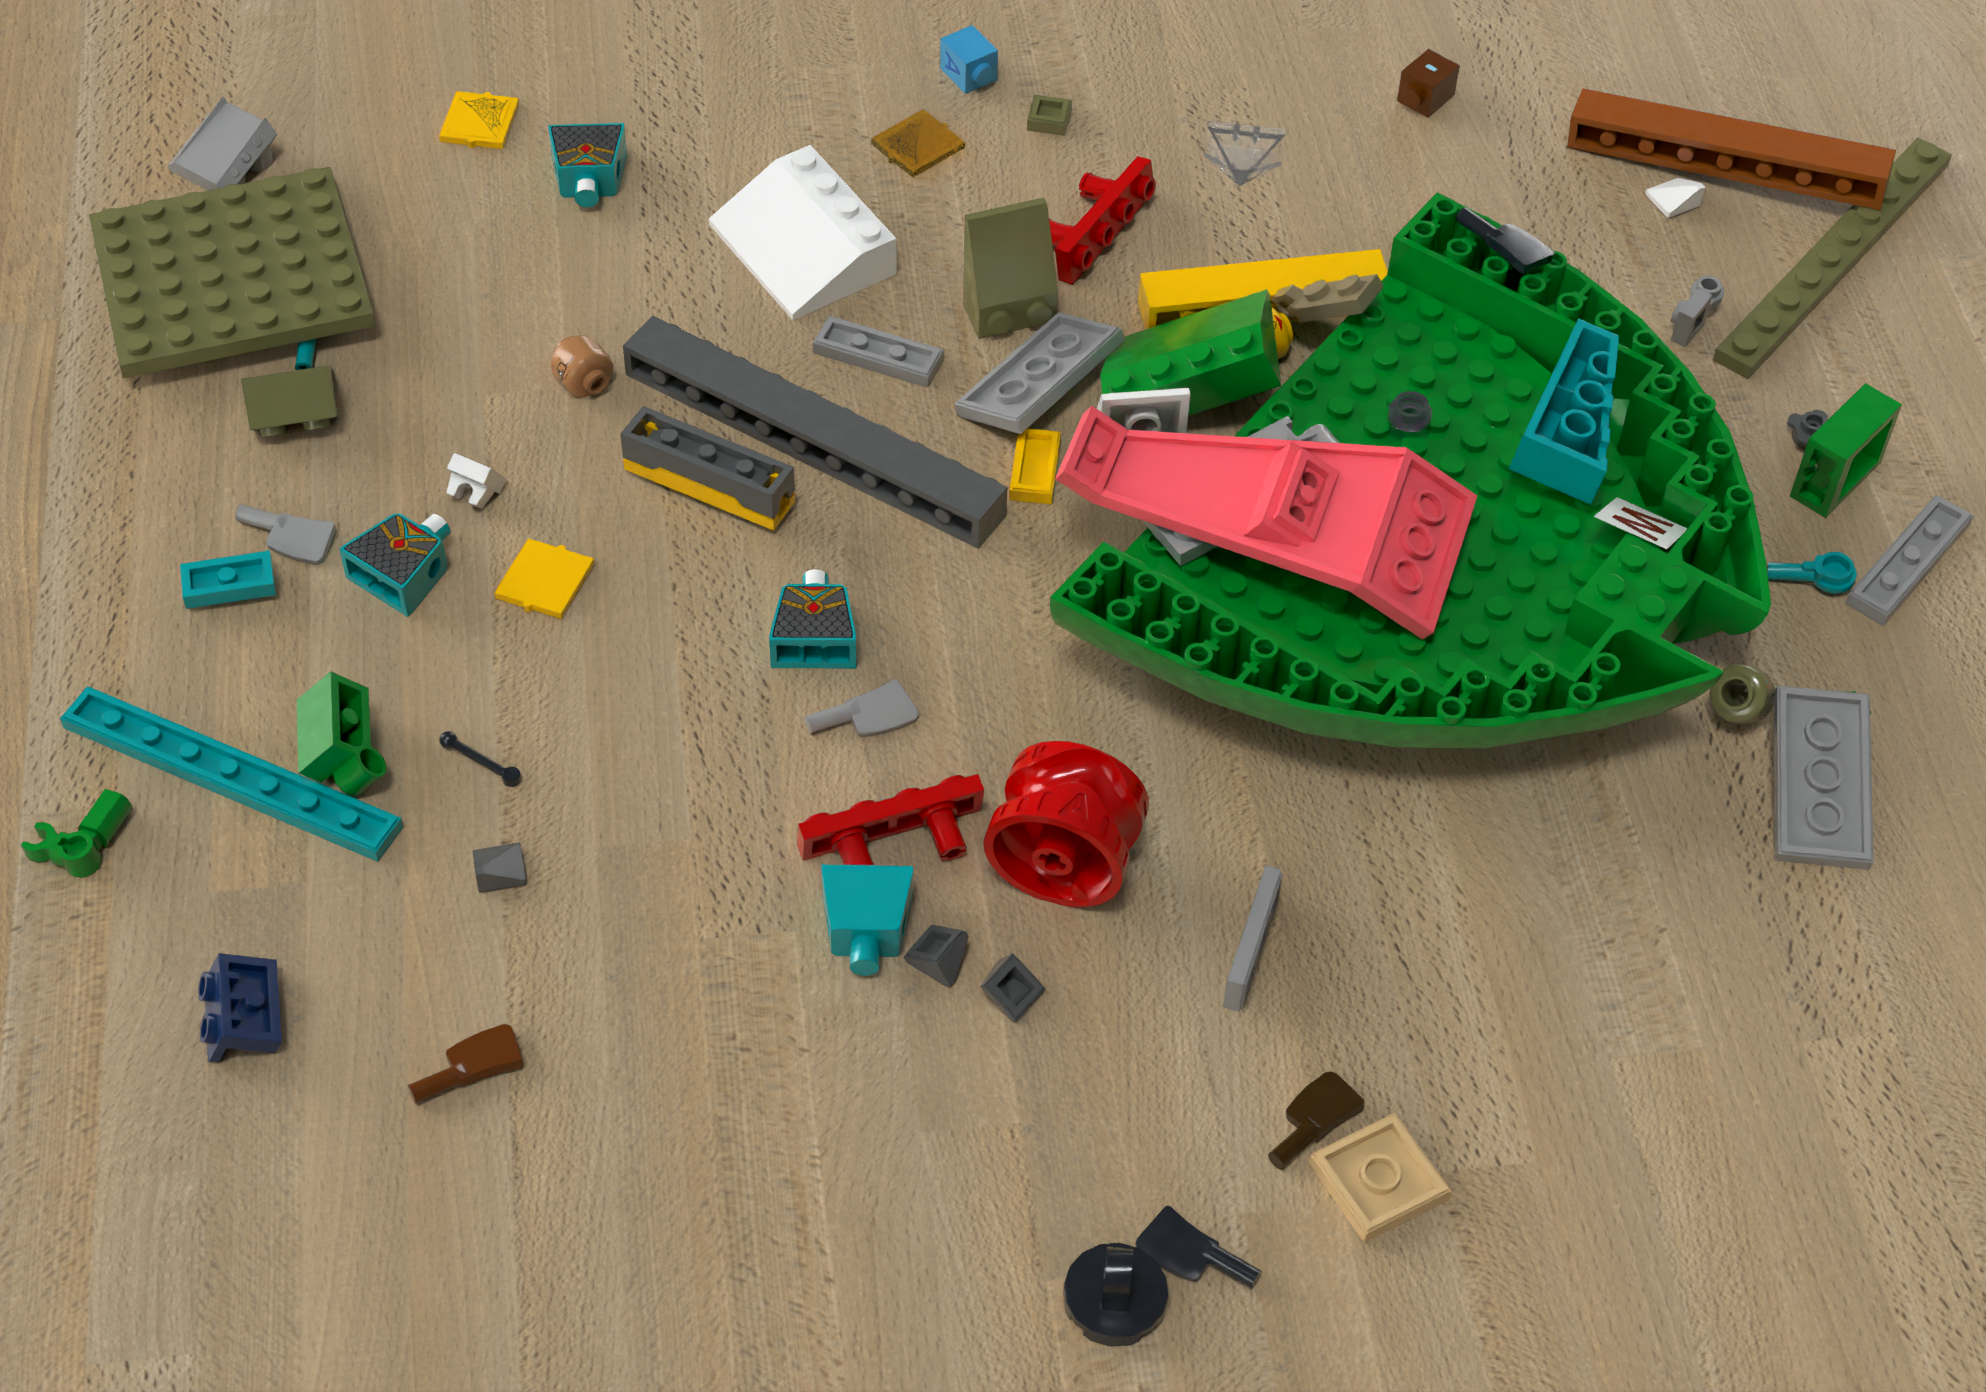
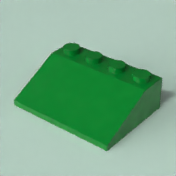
[1100,289,1282,416]

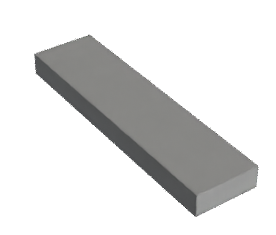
[1845,494,1974,626]

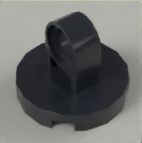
[1063,1243,1169,1347]

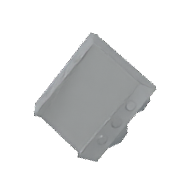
[167,96,277,191]

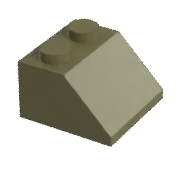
[241,366,338,437]

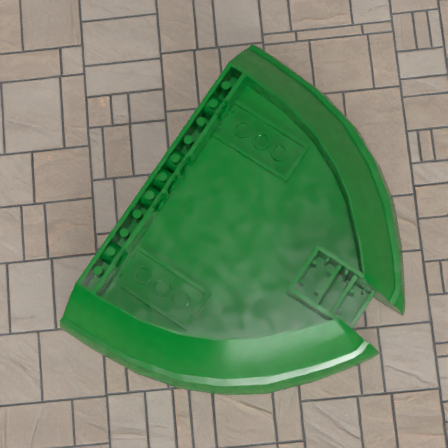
[1050,192,1771,748]

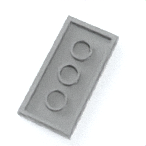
[954,312,1125,434]
[1773,686,1873,869]

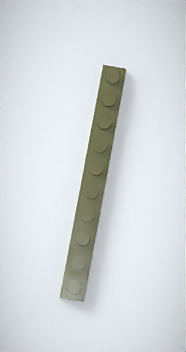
[1713,137,1952,379]

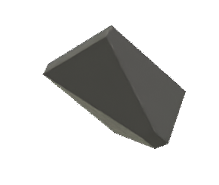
[473,842,527,892]
[903,925,969,987]
[980,953,1046,1022]

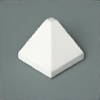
[1645,178,1705,218]

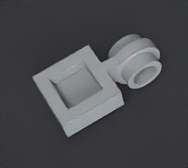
[1671,275,1724,347]

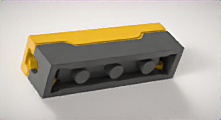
[620,406,795,531]

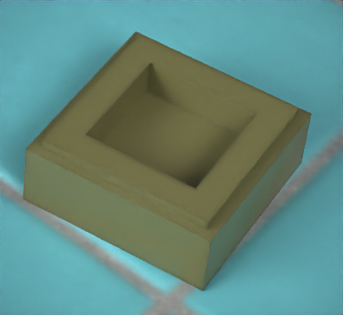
[1027,95,1072,136]

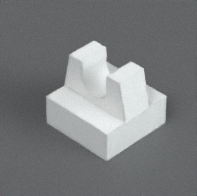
[446,453,507,509]

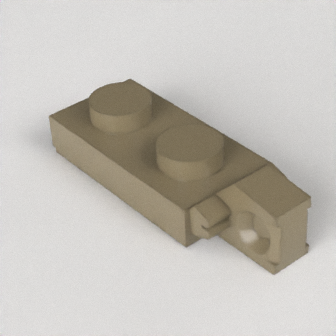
[1271,274,1383,323]

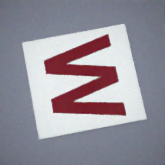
[1594,497,1687,549]

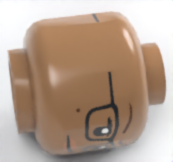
[550,335,614,397]

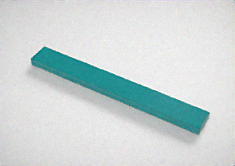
[60,686,404,862]

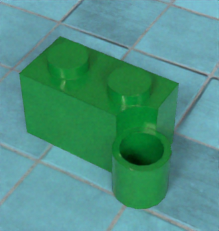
[297,671,387,796]

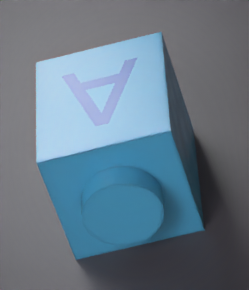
[940,25,998,94]

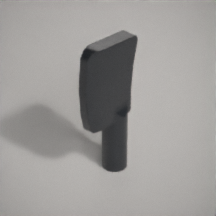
[1456,207,1554,274]
[1135,1205,1262,1289]

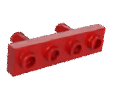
[1049,156,1156,285]
[797,774,984,865]

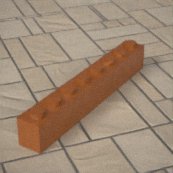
[1567,88,1896,210]

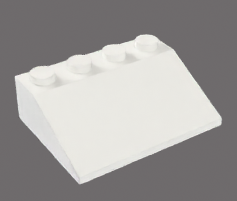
[709,145,897,320]

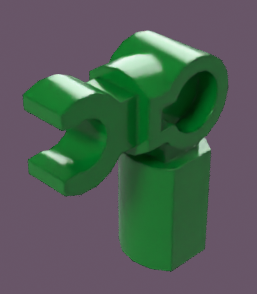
[20,789,133,878]

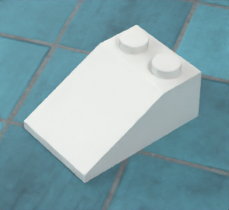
[1096,388,1190,433]

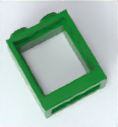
[1790,383,1902,518]

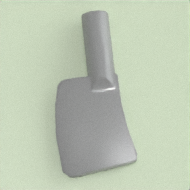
[235,504,336,565]
[804,679,918,737]

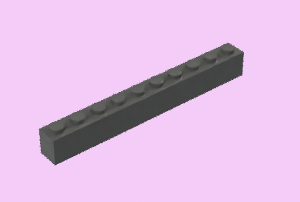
[623,316,1007,549]

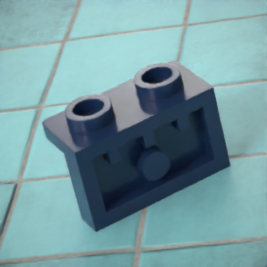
[198,953,282,1062]

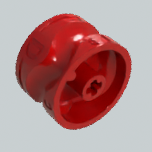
[983,741,1149,907]

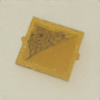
[871,109,965,178]

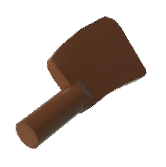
[408,1024,523,1104]

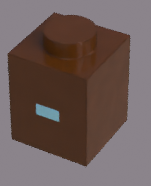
[1397,48,1460,118]

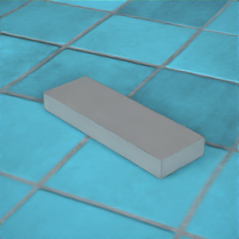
[813,316,944,388]
[1223,865,1283,1012]

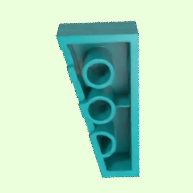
[1509,318,1619,505]

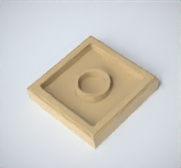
[1308,1113,1452,1243]

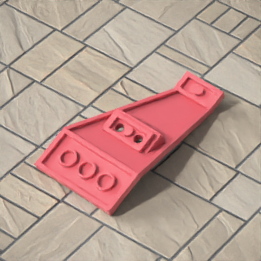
[1055,406,1477,640]

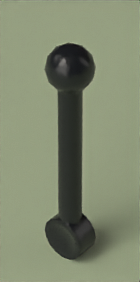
[439,731,521,787]

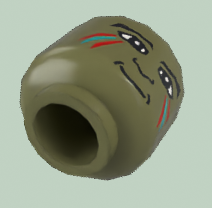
[1709,664,1775,725]

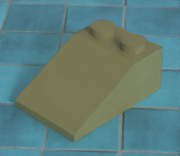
[963,198,1058,339]

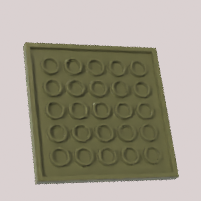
[89,167,376,379]

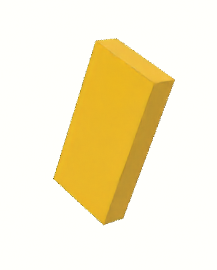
[1009,428,1061,505]

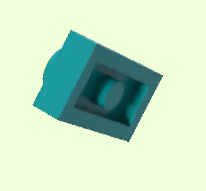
[180,550,276,609]

